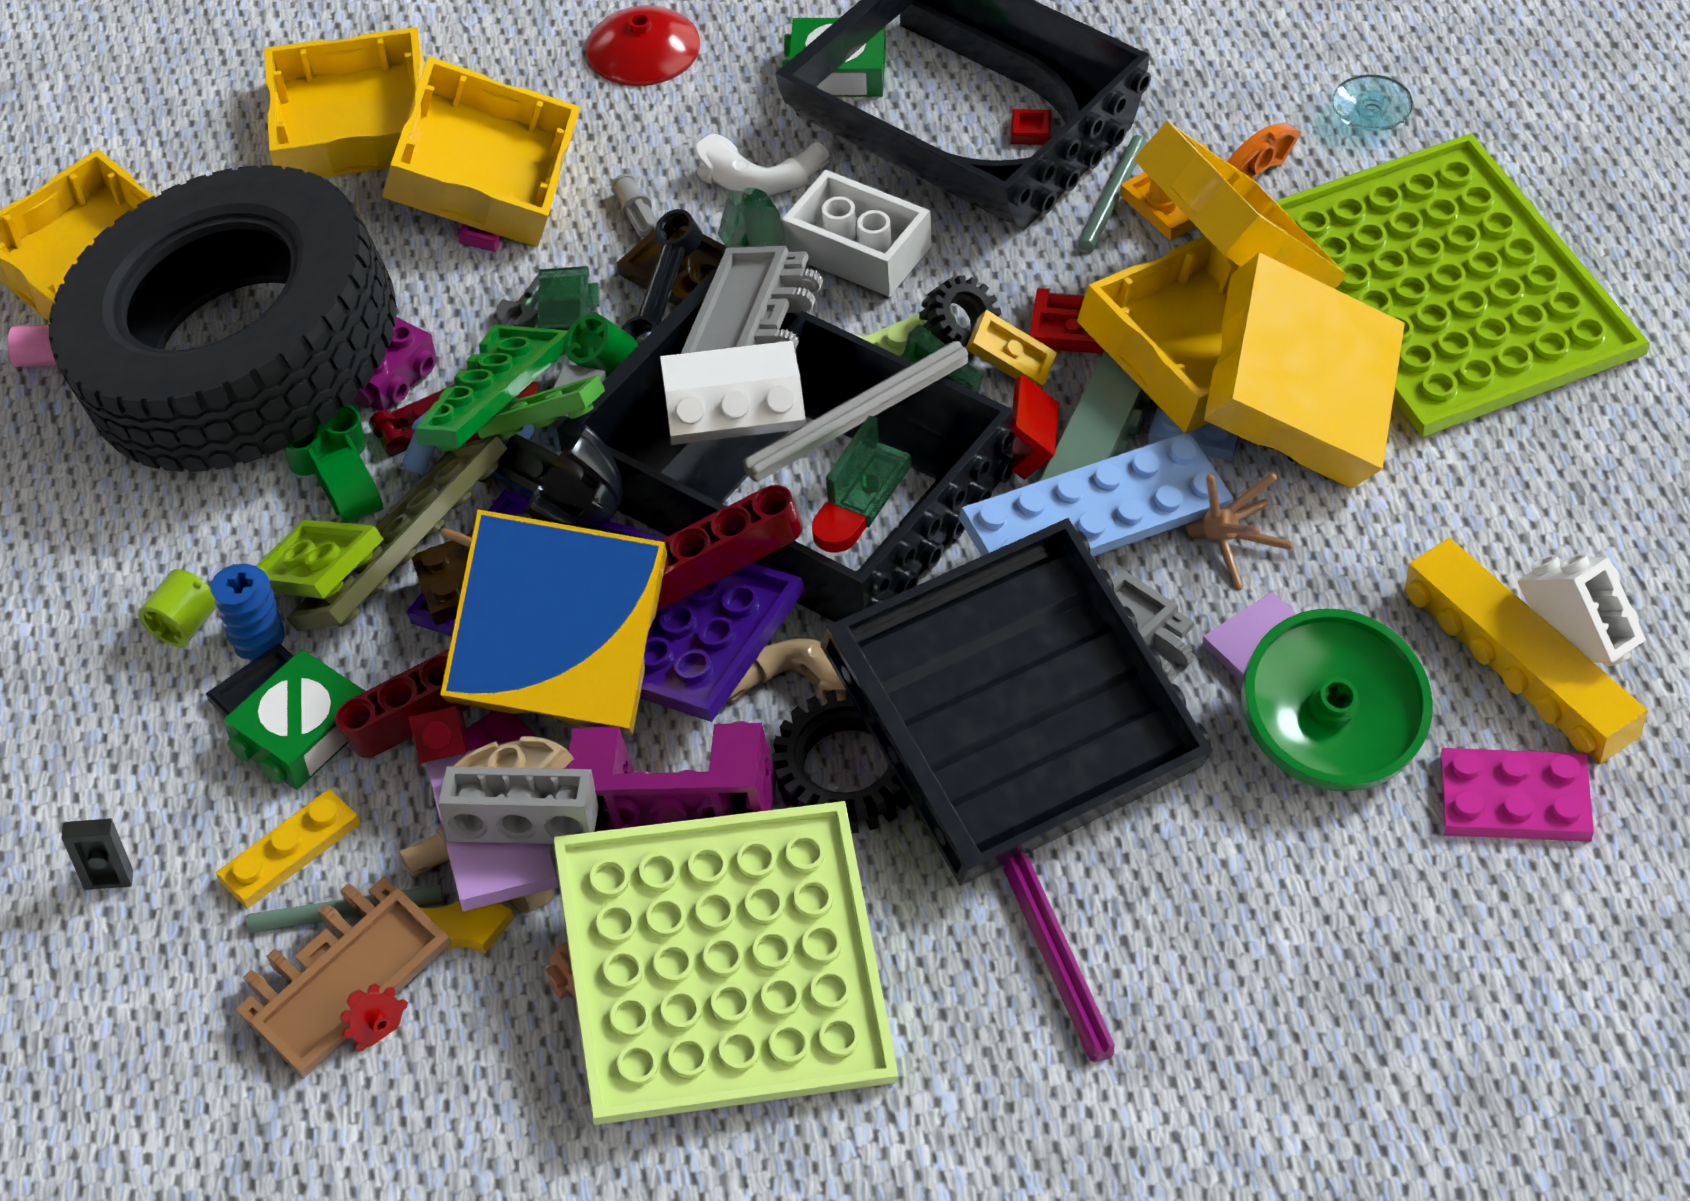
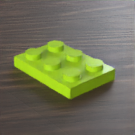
[256,520,384,599]

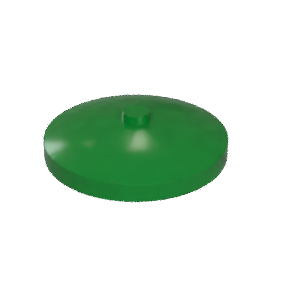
[1241,609,1433,791]

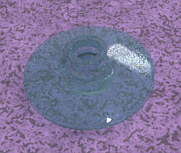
[1332,74,1413,131]

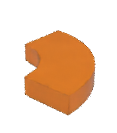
[1227,123,1301,180]

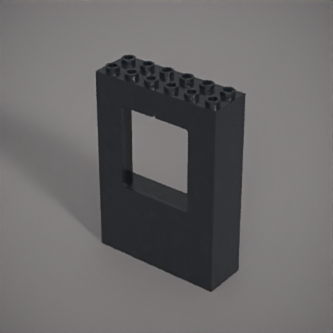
[557,269,1016,622]

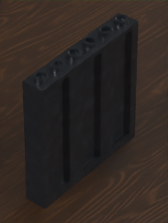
[820,518,1213,886]

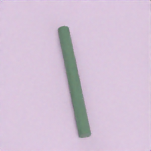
[1078,135,1147,252]
[247,884,443,933]

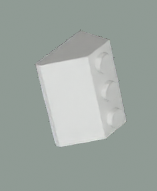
[660,340,806,445]

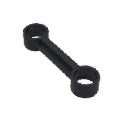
[621,209,703,341]

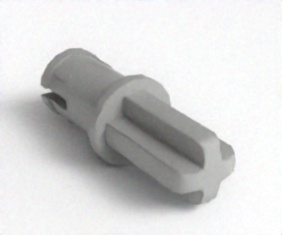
[611,174,658,238]

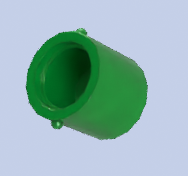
[564,313,638,378]

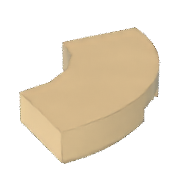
[453,736,574,769]

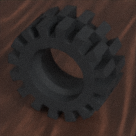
[919,275,1002,356]

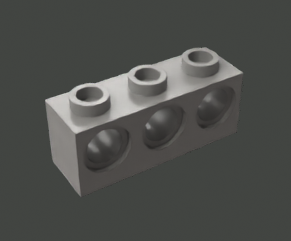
[438,766,599,844]

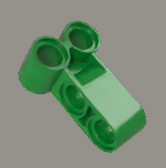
[284,405,384,523]

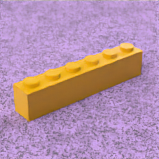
[1405,537,1648,764]

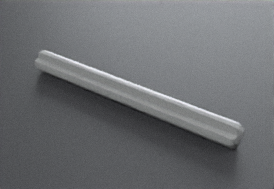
[743,341,968,482]

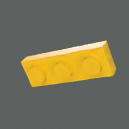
[216,788,361,909]

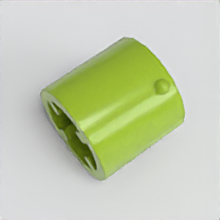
[138,569,217,648]

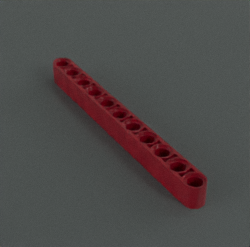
[335,485,803,758]

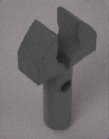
[496,272,552,328]

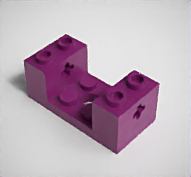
[567,721,776,832]

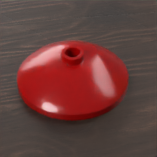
[586,5,700,86]

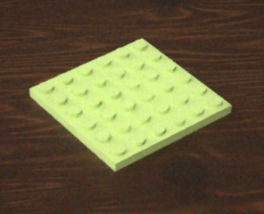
[554,801,899,1125]

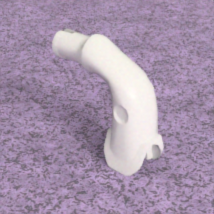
[696,133,829,198]

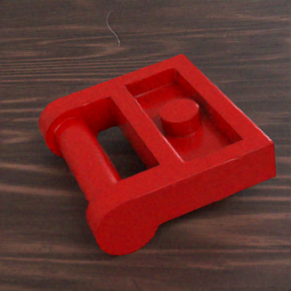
[1029,288,1104,354]

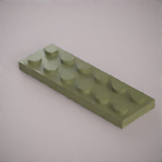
[286,436,507,631]

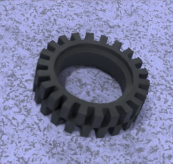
[772,690,911,833]

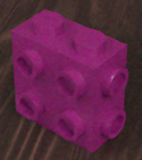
[353,317,437,411]

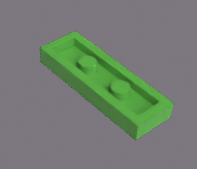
[477,375,605,439]

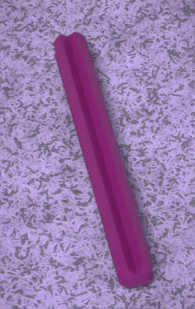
[1004,853,1115,1063]

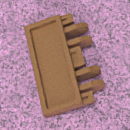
[235,876,451,1079]

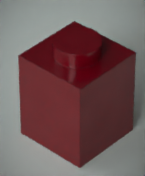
[408,704,472,764]

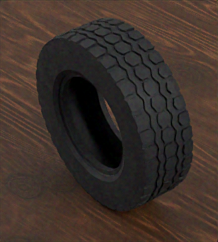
[48,165,397,472]

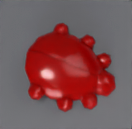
[340,983,408,1052]

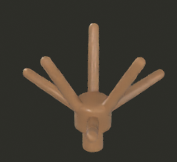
[1187,473,1294,590]

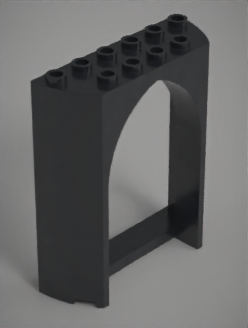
[775,0,1151,230]

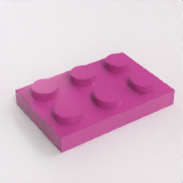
[1440,748,1594,842]

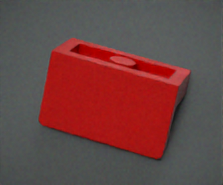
[1010,375,1059,480]

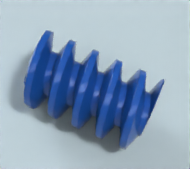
[211,563,285,660]

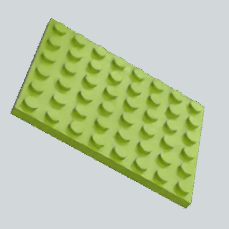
[1276,133,1650,437]

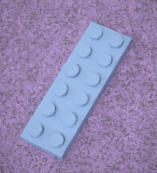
[958,432,1234,556]

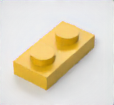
[966,310,1057,388]

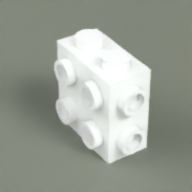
[1517,553,1646,667]

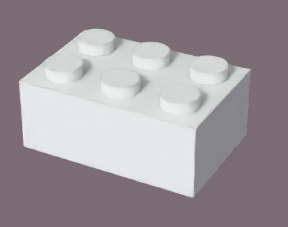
[782,169,932,297]

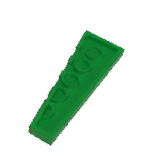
[416,325,568,451]

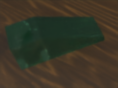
[718,188,788,249]

